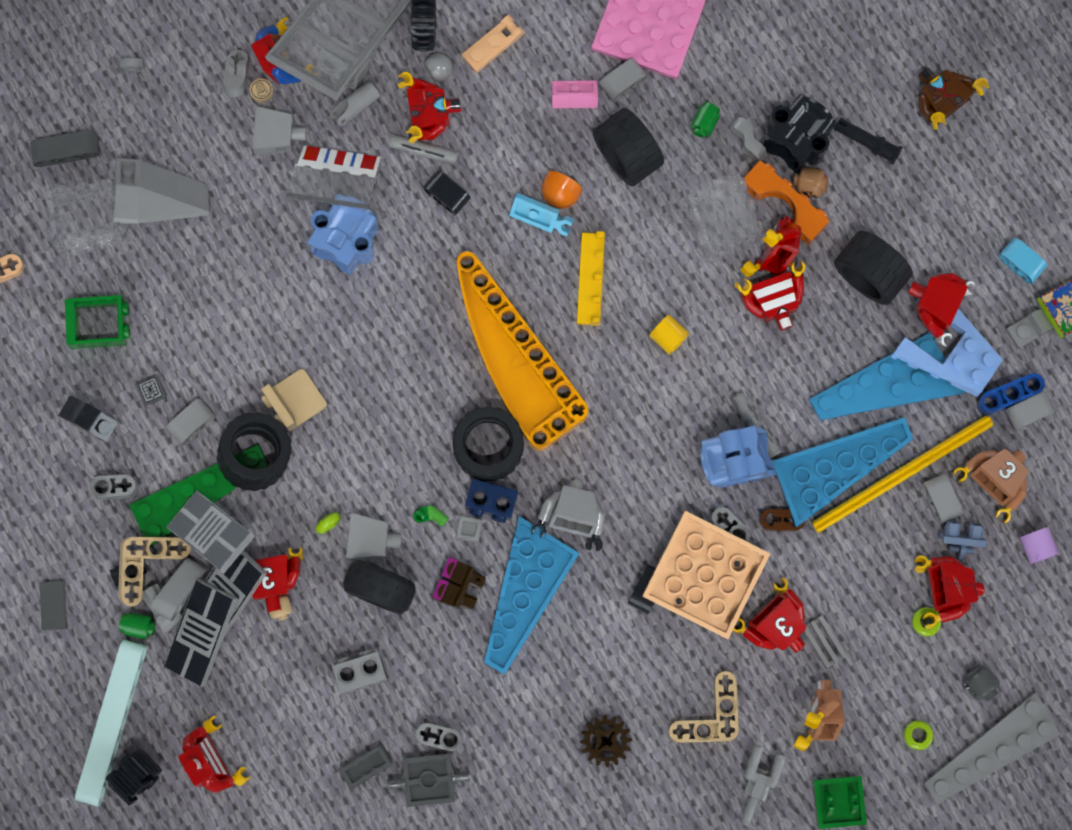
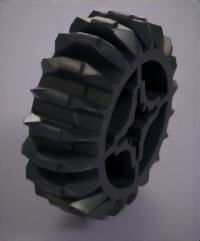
[411,0,436,52]

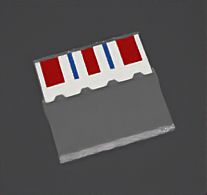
[286,144,383,210]

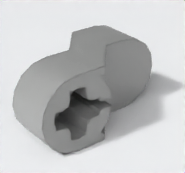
[223,50,249,98]
[730,117,766,161]

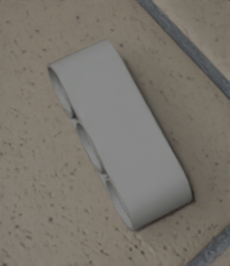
[151,558,209,621]

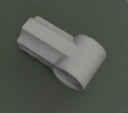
[142,583,183,634]

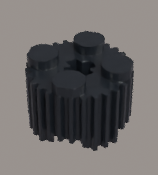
[105,748,162,805]

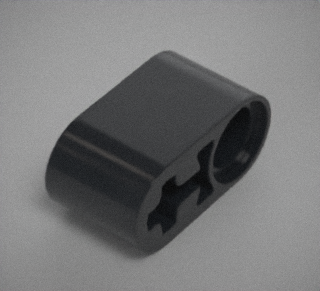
[423,170,471,216]
[627,564,656,615]

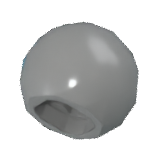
[424,52,453,82]

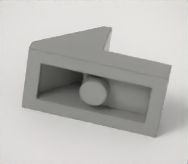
[1006,308,1054,349]

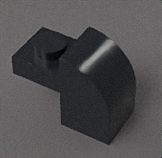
[58,396,118,442]

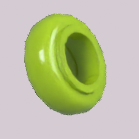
[315,512,341,534]
[912,607,941,637]
[904,720,933,750]

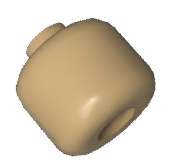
[269,596,293,621]

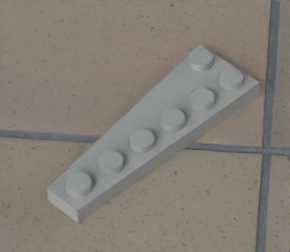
[923,693,1060,805]

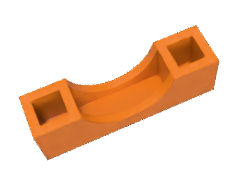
[740,160,830,246]

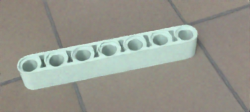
[75,639,147,807]

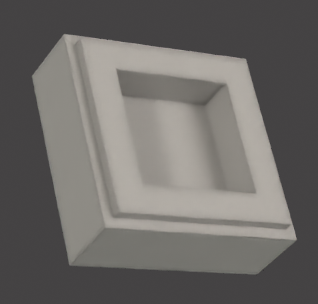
[455,515,483,543]

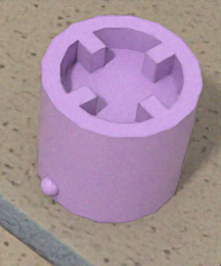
[1020,527,1059,564]

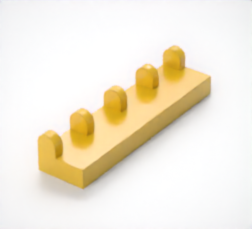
[577,231,605,326]

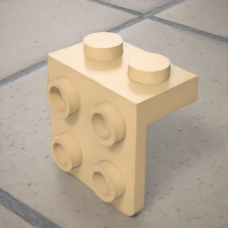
[261,369,327,432]

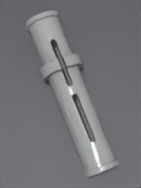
[389,133,459,166]
[731,392,782,459]

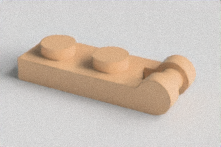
[461,15,525,73]

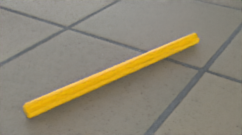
[812,415,994,533]

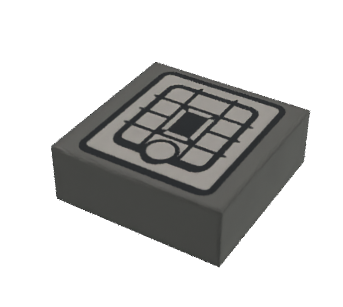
[135,375,167,407]

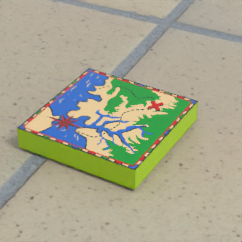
[1036,279,1072,338]

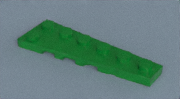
[129,445,269,548]

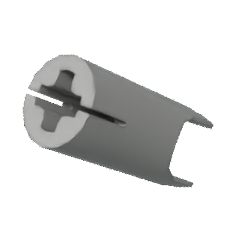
[330,80,381,126]

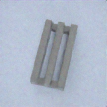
[804,616,847,669]

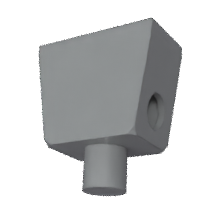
[252,106,307,155]
[346,513,402,561]

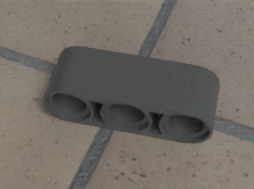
[30,130,100,167]

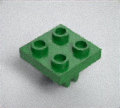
[813,776,867,829]

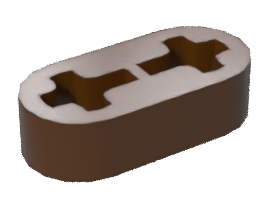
[759,509,805,532]

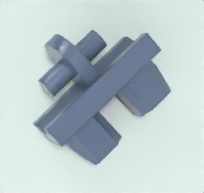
[939,520,987,560]

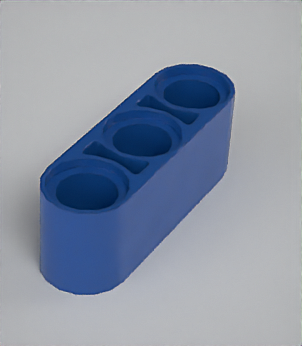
[977,373,1045,415]

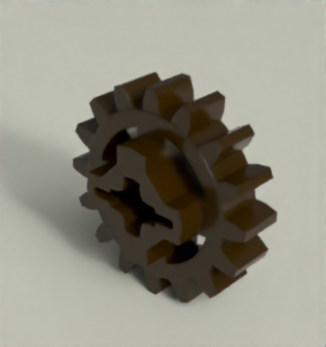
[580,715,632,767]

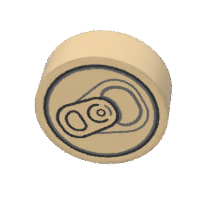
[250,78,273,103]

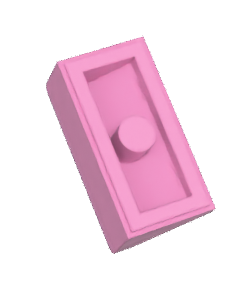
[552,80,598,108]

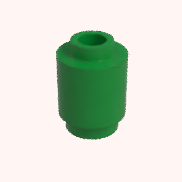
[690,102,720,138]
[119,612,156,640]

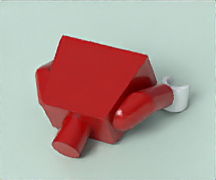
[907,273,975,347]

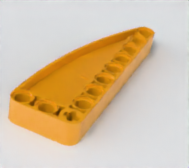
[457,251,588,451]

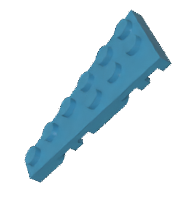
[809,333,966,421]
[772,417,913,528]
[484,516,579,675]

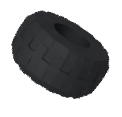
[343,559,416,615]

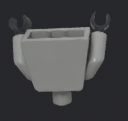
[530,480,605,551]

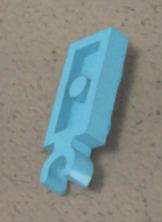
[509,193,574,236]

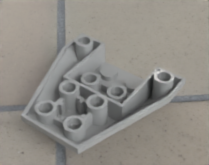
[113,158,209,224]

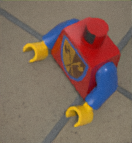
[251,17,317,84]

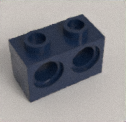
[465,479,518,523]

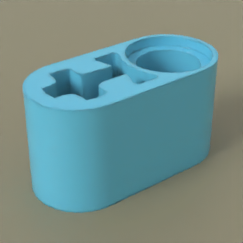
[998,238,1048,284]

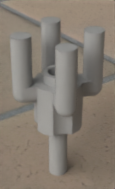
[741,746,787,827]

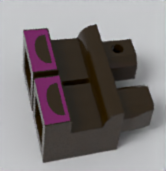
[432,556,486,610]

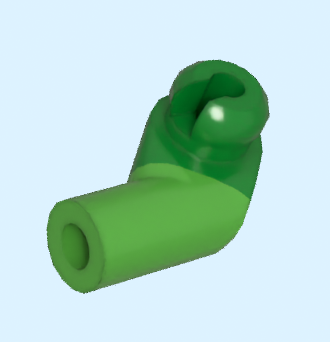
[413,505,449,527]

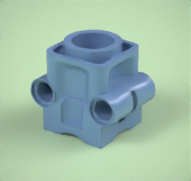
[307,197,379,276]
[700,425,776,488]

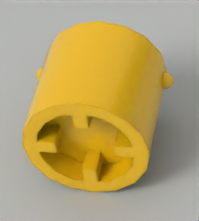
[649,314,690,355]

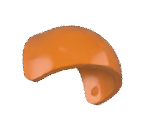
[542,171,583,209]

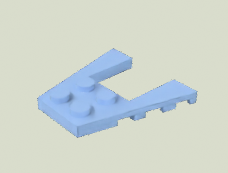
[890,309,1003,396]

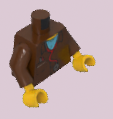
[918,67,990,130]

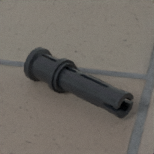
[834,117,903,165]

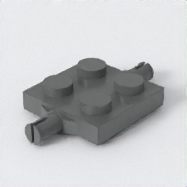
[387,754,470,807]

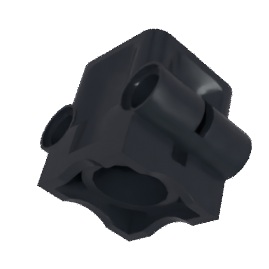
[763,94,836,174]

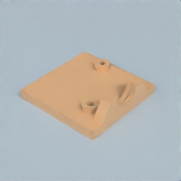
[642,511,770,639]

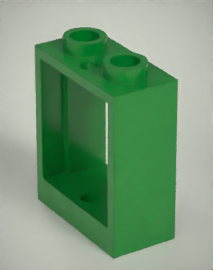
[65,295,130,349]

